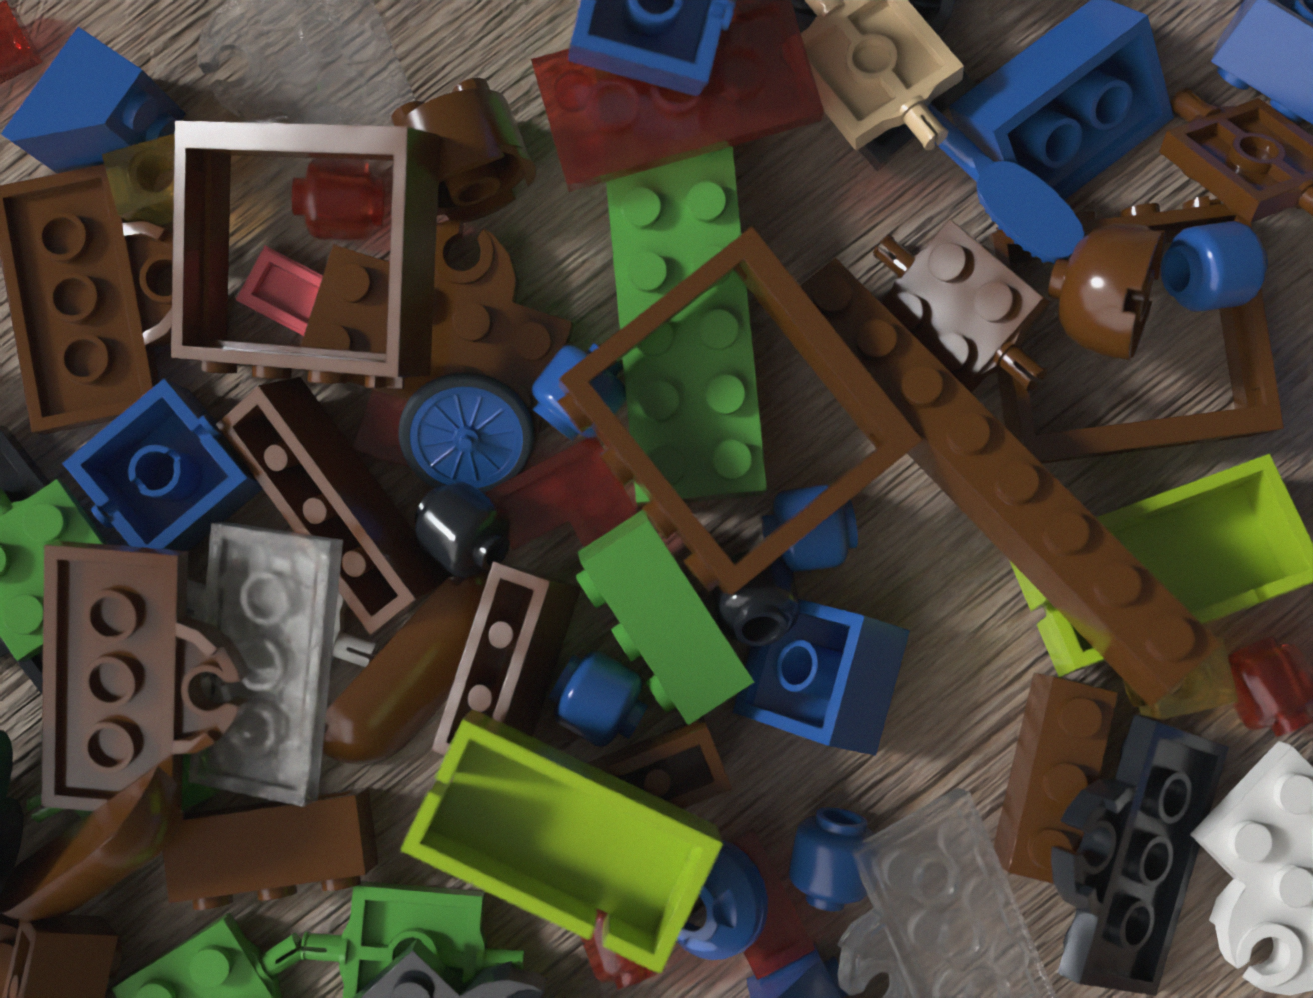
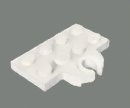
[1190,741,1313,996]

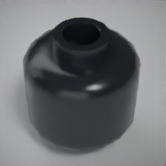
[414,482,511,578]
[712,549,800,646]

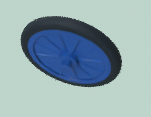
[399,372,535,494]

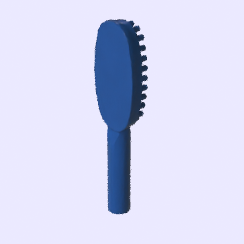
[927,103,1084,264]

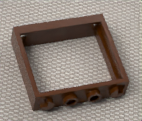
[171,121,440,389]
[983,196,1284,464]
[557,227,923,595]

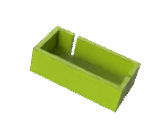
[1009,454,1313,678]
[401,709,723,974]

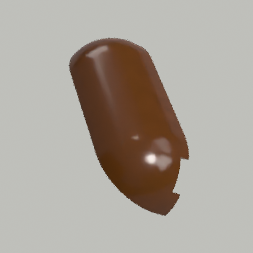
[307,570,490,765]
[0,766,185,921]

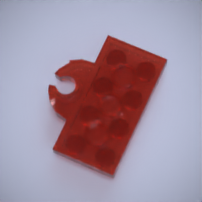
[531,0,824,192]

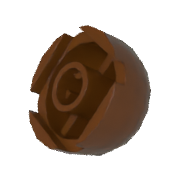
[1048,224,1166,361]

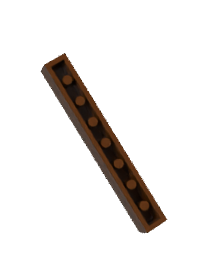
[800,258,1222,707]

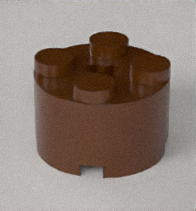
[391,78,536,223]

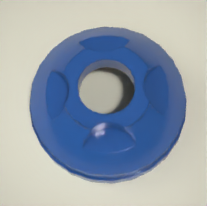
[676,839,768,960]

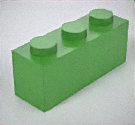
[575,510,754,725]

